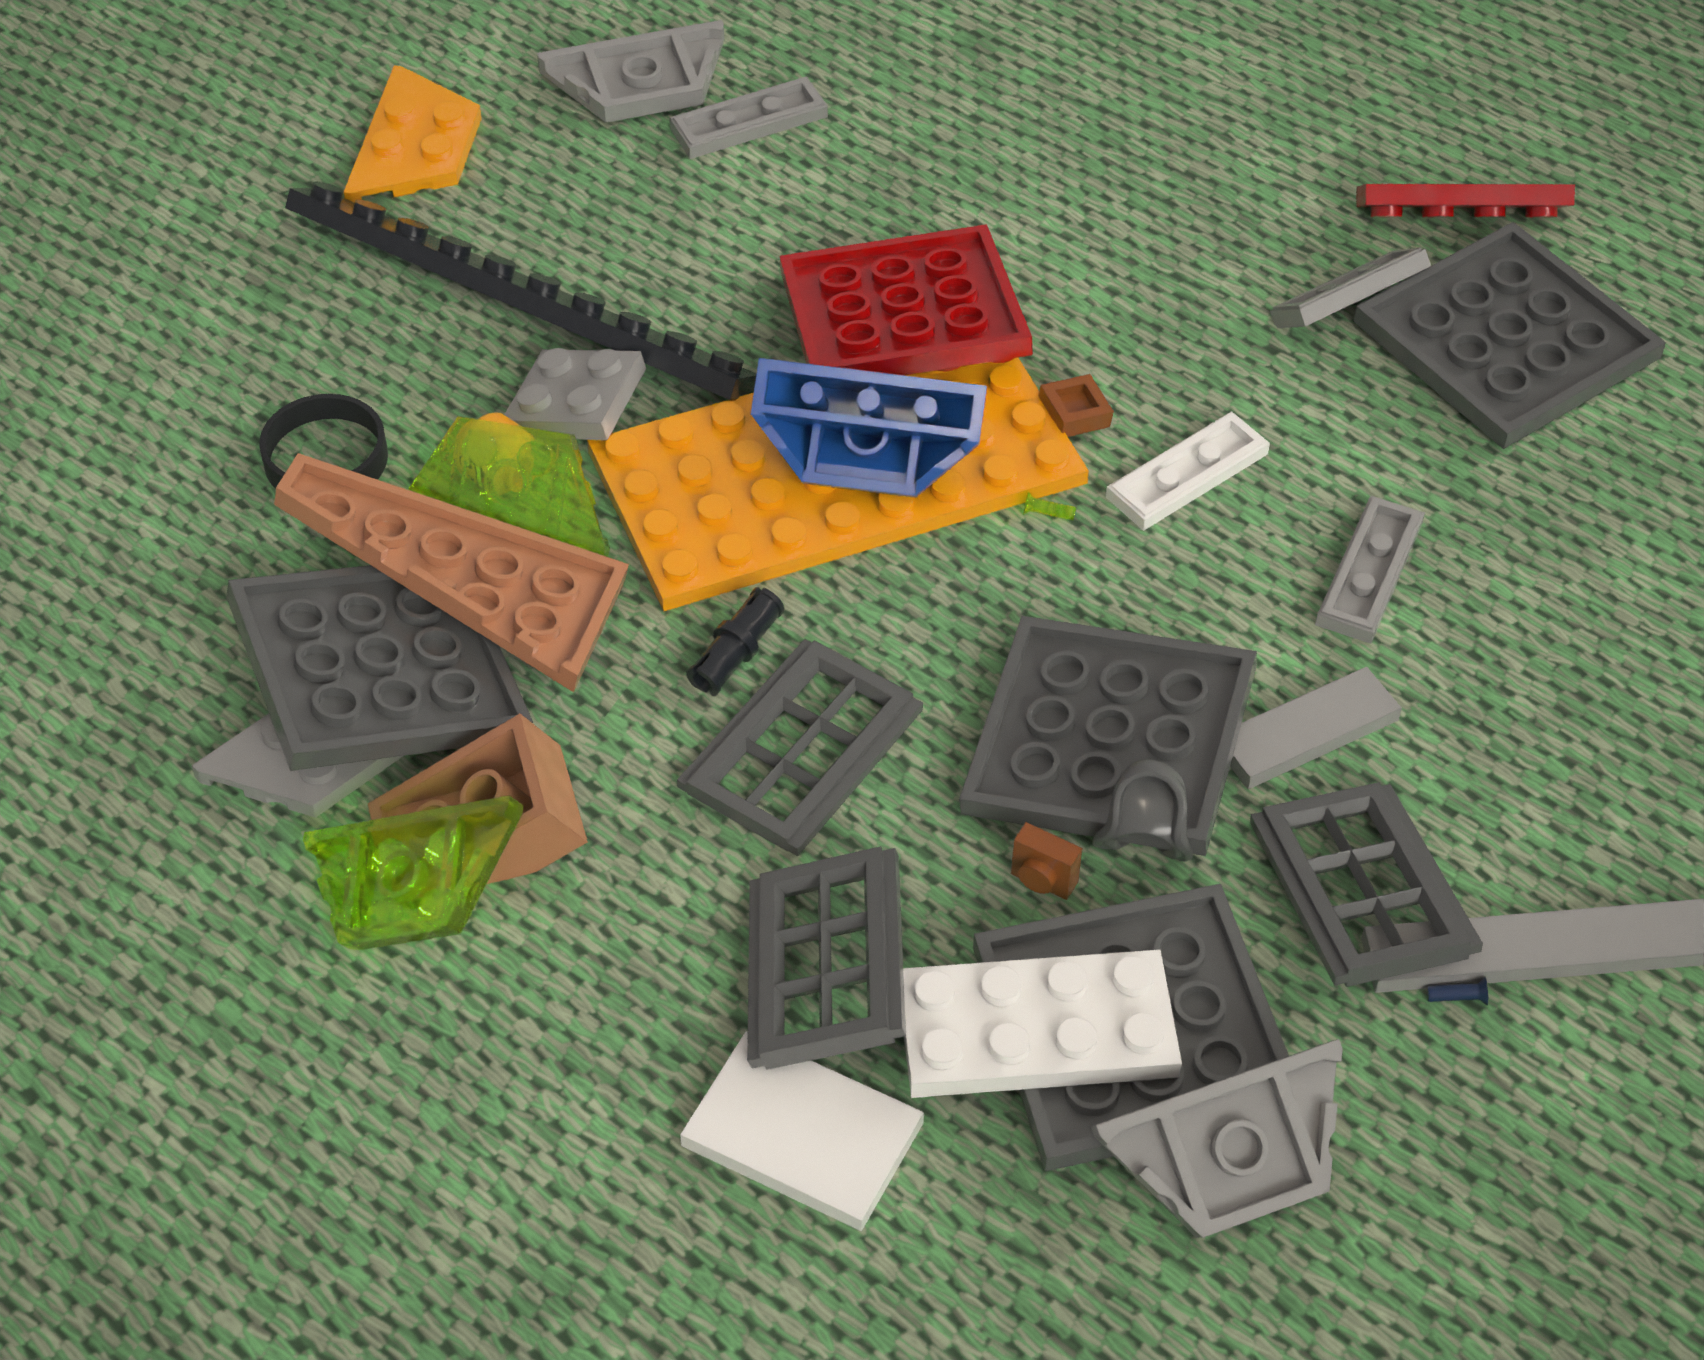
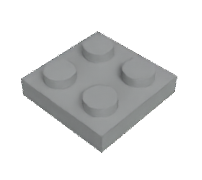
[504,348,646,440]

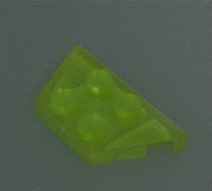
[408,416,610,557]
[303,795,523,950]

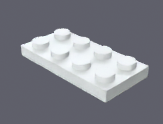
[903,950,1182,1098]

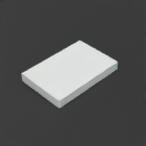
[680,1031,924,1231]

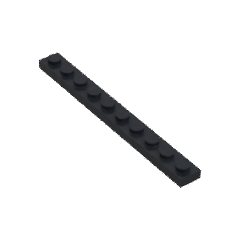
[285,182,756,400]

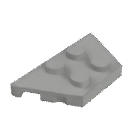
[537,20,724,123]
[191,713,403,818]
[1090,1039,1343,1238]

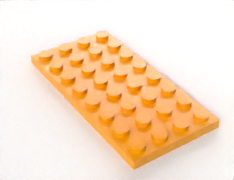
[587,358,1089,611]

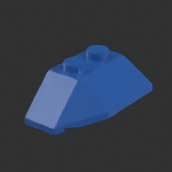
[751,358,987,498]

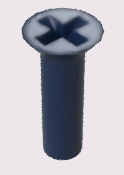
[1427,977,1488,1006]

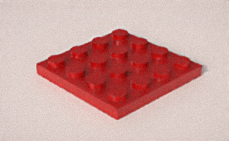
[779,224,1033,376]

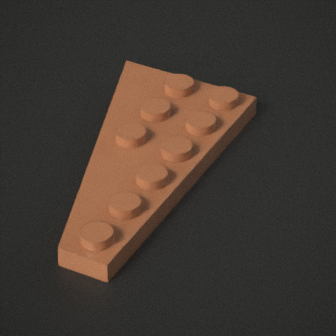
[274,453,629,693]

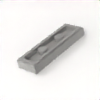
[670,77,828,159]
[1270,247,1431,328]
[1315,495,1425,644]
[1230,666,1402,790]

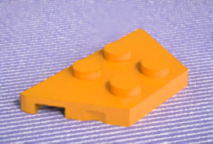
[344,65,482,202]

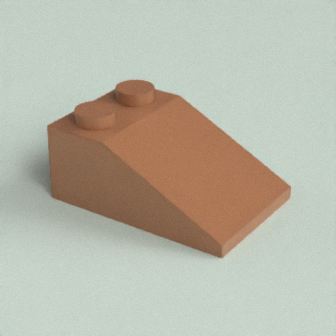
[368,713,588,906]

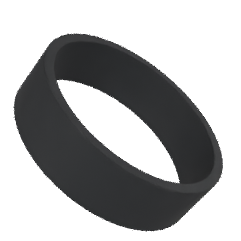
[259,394,388,489]

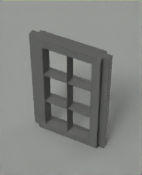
[677,639,923,856]
[1250,782,1483,987]
[747,846,906,1070]

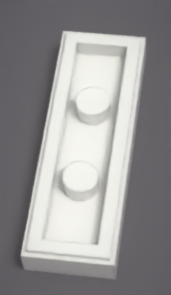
[1106,411,1270,531]

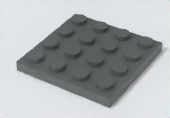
[1353,222,1666,449]
[226,565,533,771]
[959,616,1257,856]
[973,883,1289,1172]

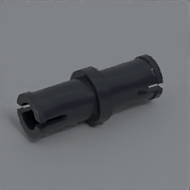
[686,587,784,696]

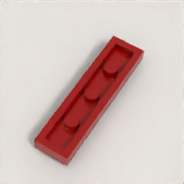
[1356,184,1575,218]

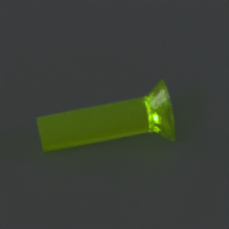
[1023,491,1076,521]

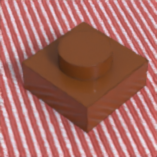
[1038,374,1114,437]
[1011,822,1083,900]

